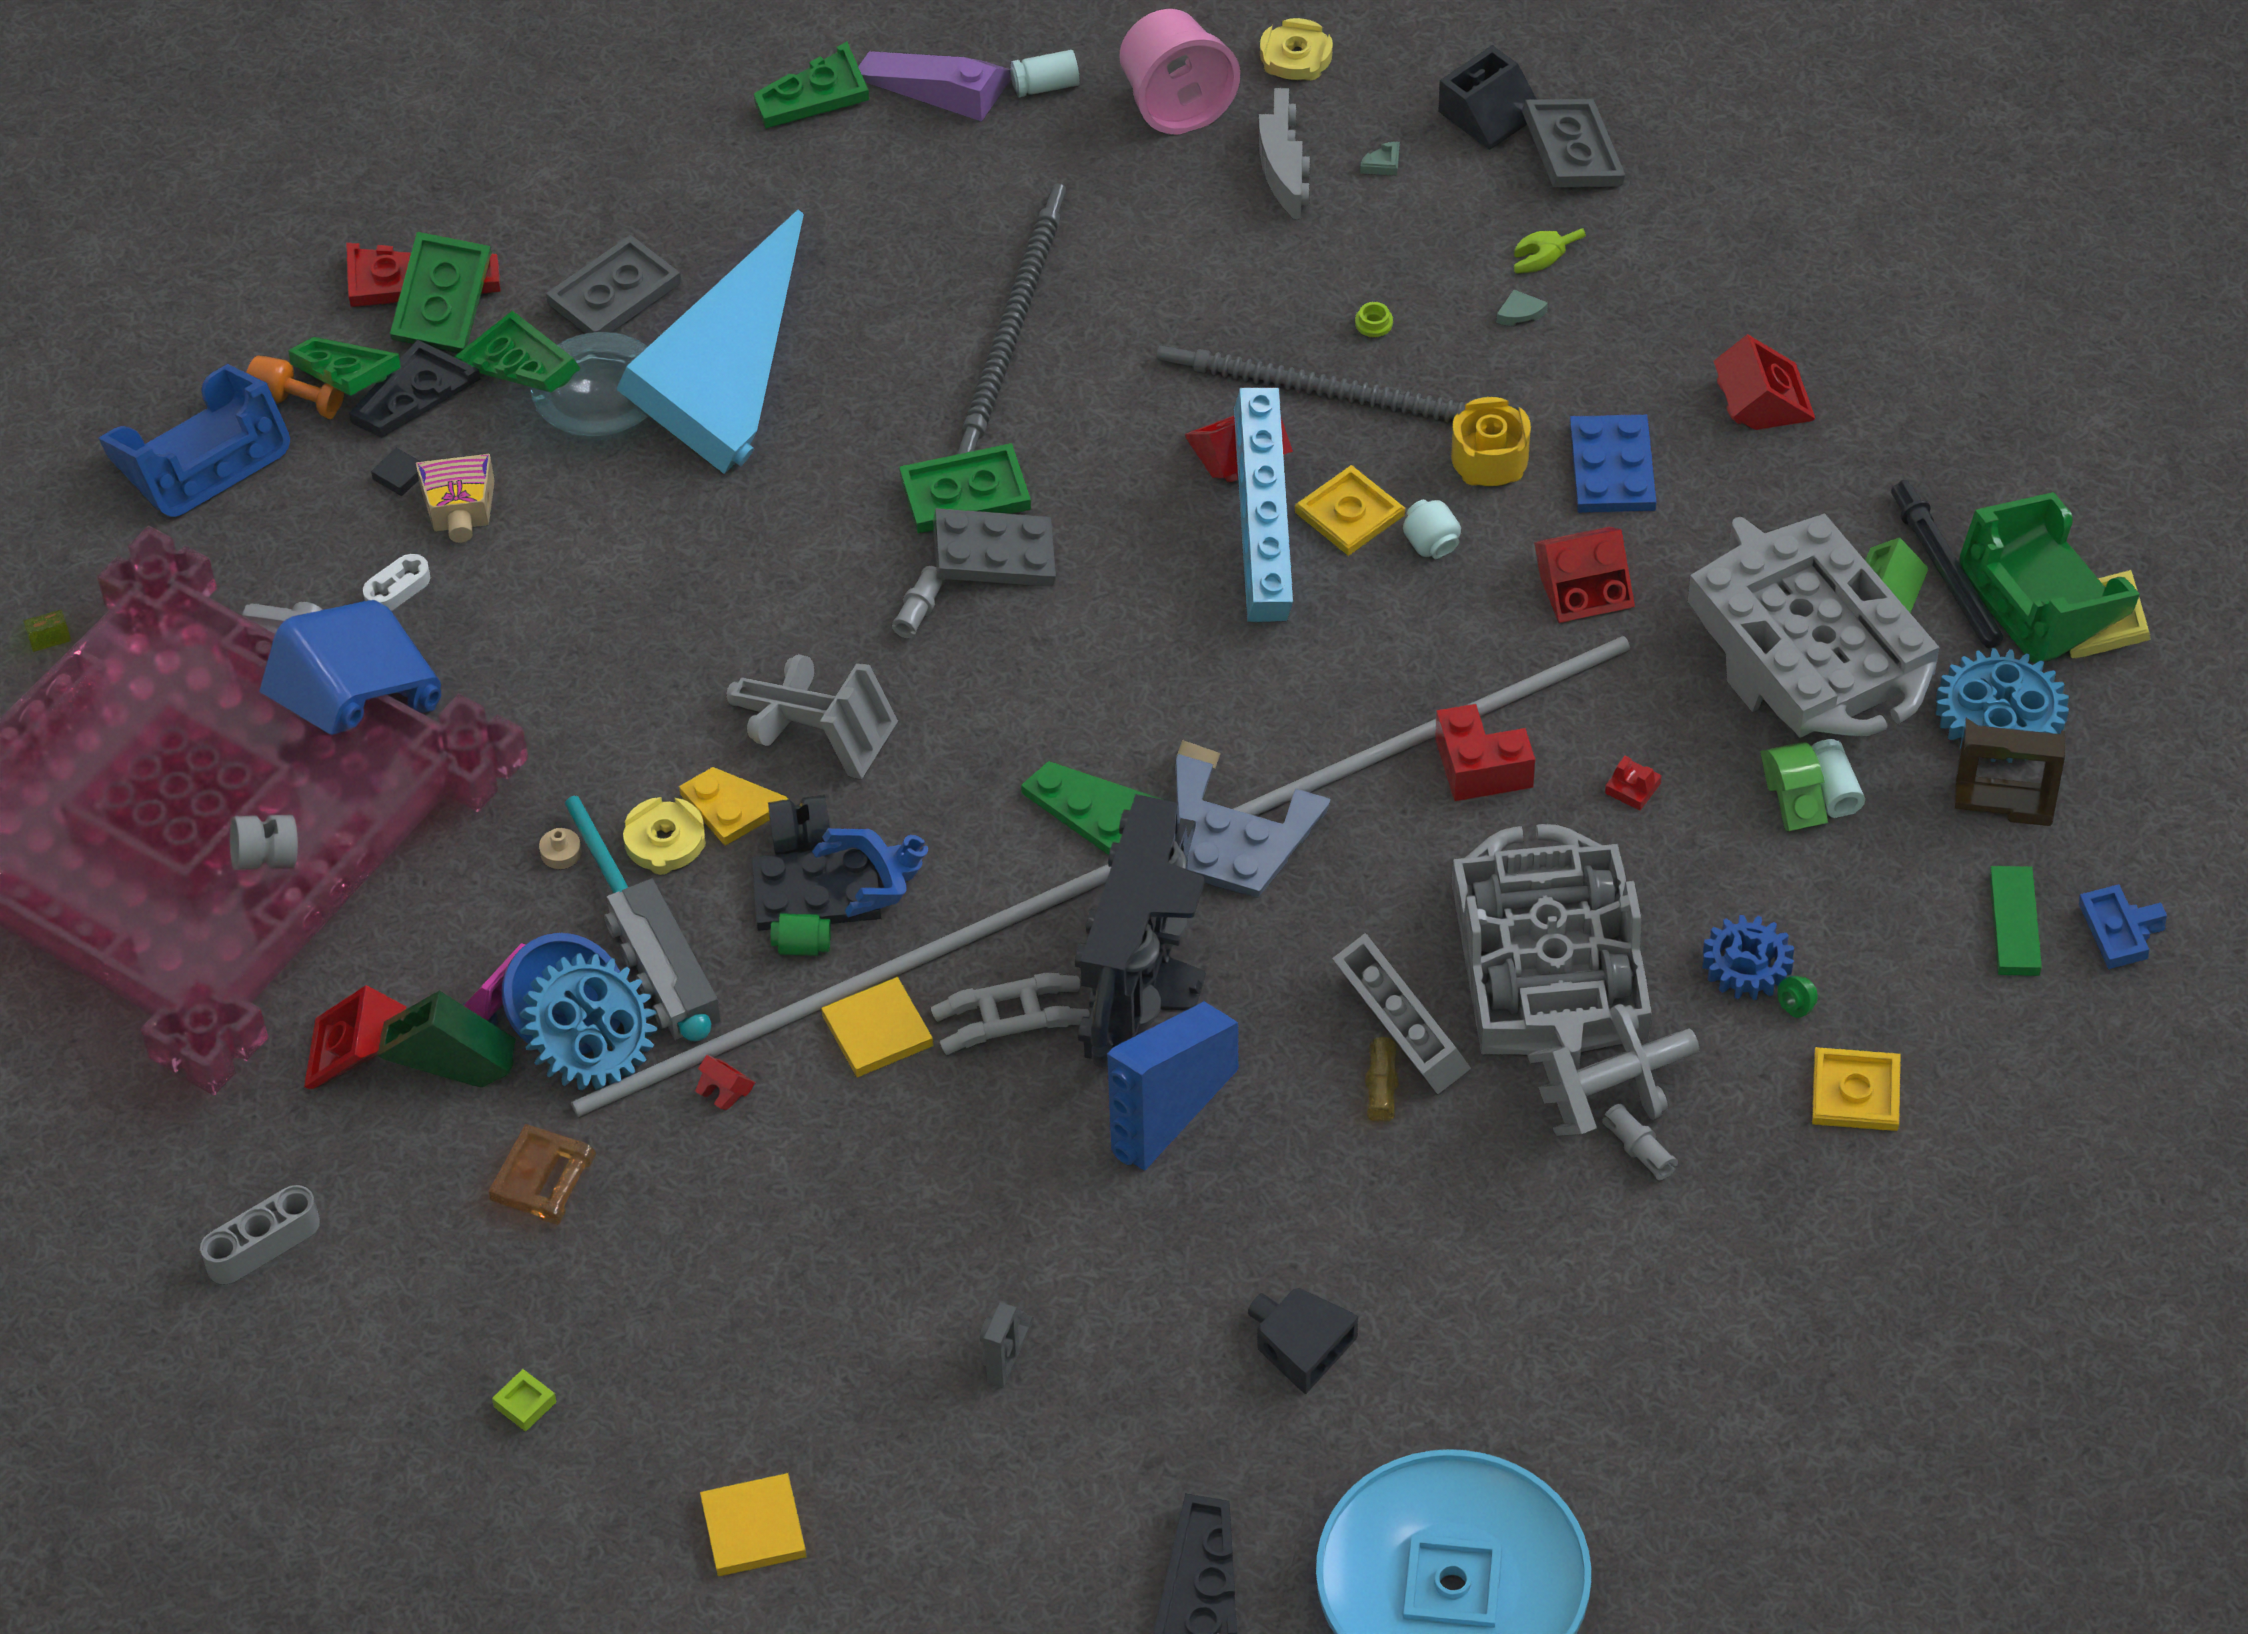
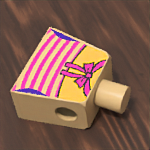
[416,454,494,543]

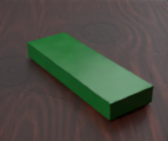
[1989,866,2042,976]

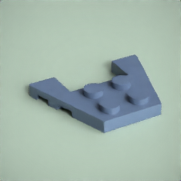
[1175,754,1331,897]

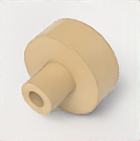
[1177,740,1220,768]
[539,828,582,869]

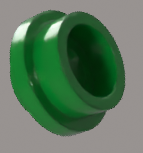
[1777,976,1818,1018]

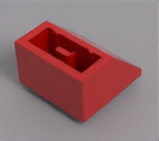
[1534,526,1635,623]

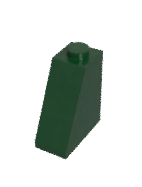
[377,990,516,1087]

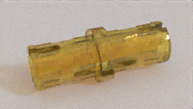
[1365,1037,1399,1121]

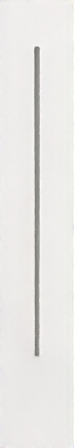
[571,636,1630,1117]

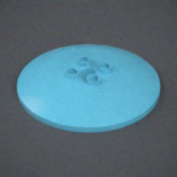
[1316,1449,1591,1634]

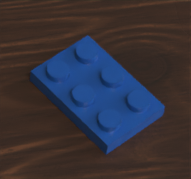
[1570,414,1656,513]

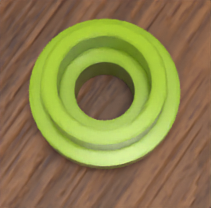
[1355,302,1393,337]

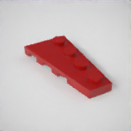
[346,243,501,307]

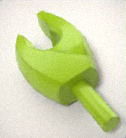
[1514,228,1586,274]

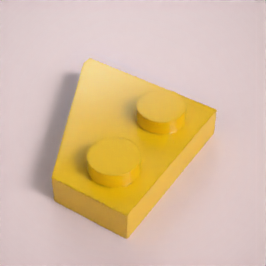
[679,767,788,846]

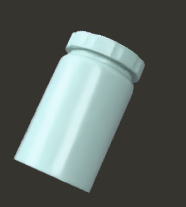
[1010,50,1079,97]
[1811,739,1865,818]

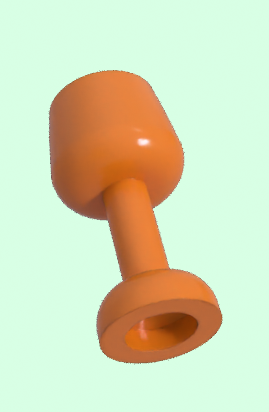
[246,355,344,419]

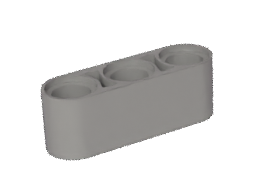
[200,1185,320,1284]

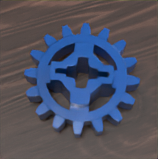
[1702,915,1794,1000]

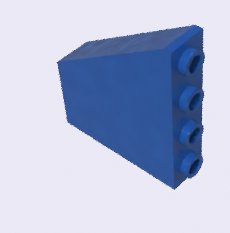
[1107,1001,1238,1171]

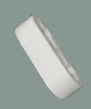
[363,554,430,611]

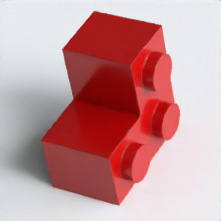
[1435,704,1535,801]

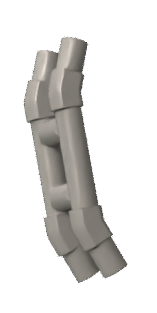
[931,973,1090,1055]

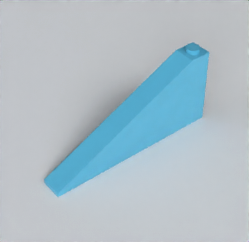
[616,210,804,474]

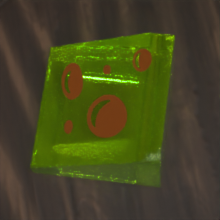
[23,609,72,652]

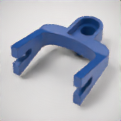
[812,828,928,917]

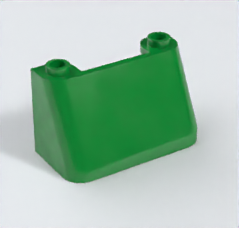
[1959,492,2140,663]

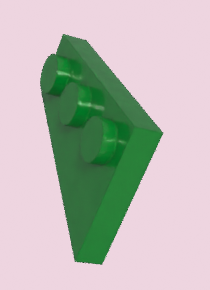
[754,41,870,129]

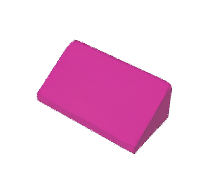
[463,943,526,1020]

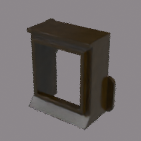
[1954,717,2065,826]

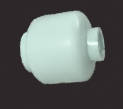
[1403,500,1461,559]

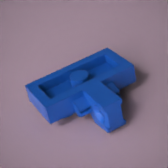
[2079,884,2167,969]

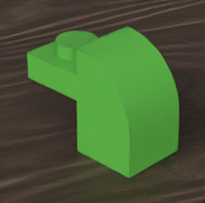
[1760,742,1828,831]

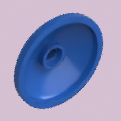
[502,933,621,1055]

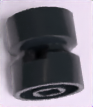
[768,795,830,855]

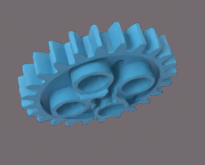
[1936,648,2069,763]
[519,953,657,1091]

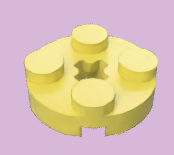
[1260,18,1333,81]
[623,797,706,875]

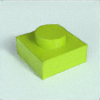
[492,1369,556,1432]

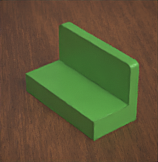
[1865,538,1928,613]

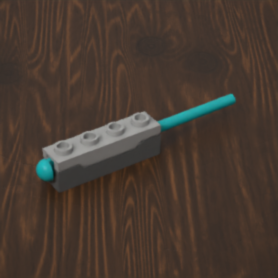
[565,796,721,1041]

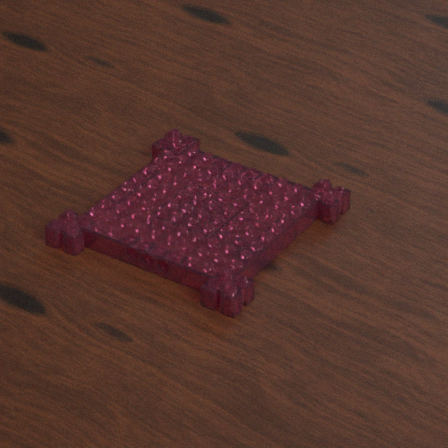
[0,525,528,1096]

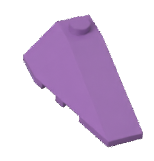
[858,51,1011,121]

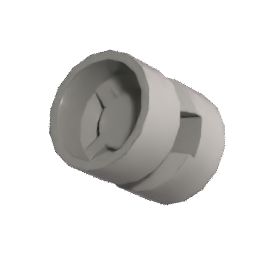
[230,815,298,870]

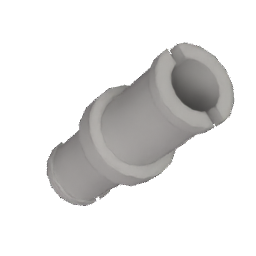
[892,566,945,638]
[1602,1104,1678,1180]

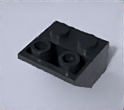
[1438,45,1537,150]

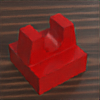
[1605,756,1662,811]
[695,1055,756,1110]

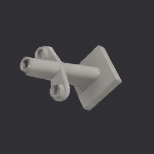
[727,654,898,779]
[1527,1004,1699,1136]

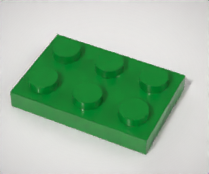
[390,232,492,353]
[899,443,1031,533]

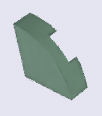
[1360,142,1400,176]
[1496,290,1548,326]

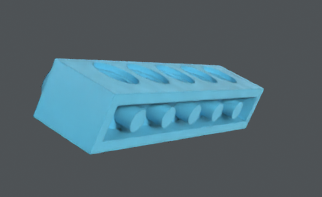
[1234,388,1293,622]

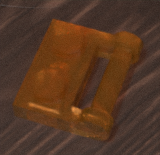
[489,1124,596,1225]

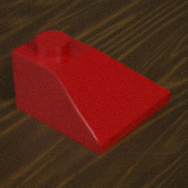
[304,985,407,1089]

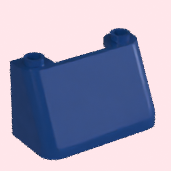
[98,364,290,517]
[259,600,441,735]

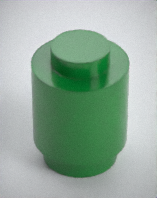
[771,913,831,956]

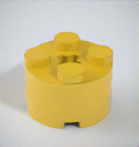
[1451,397,1531,486]

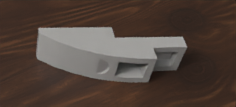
[1259,88,1310,219]

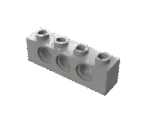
[1332,933,1471,1094]

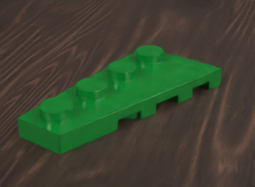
[454,310,581,393]

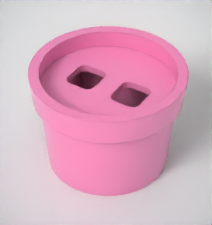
[1120,9,1240,135]

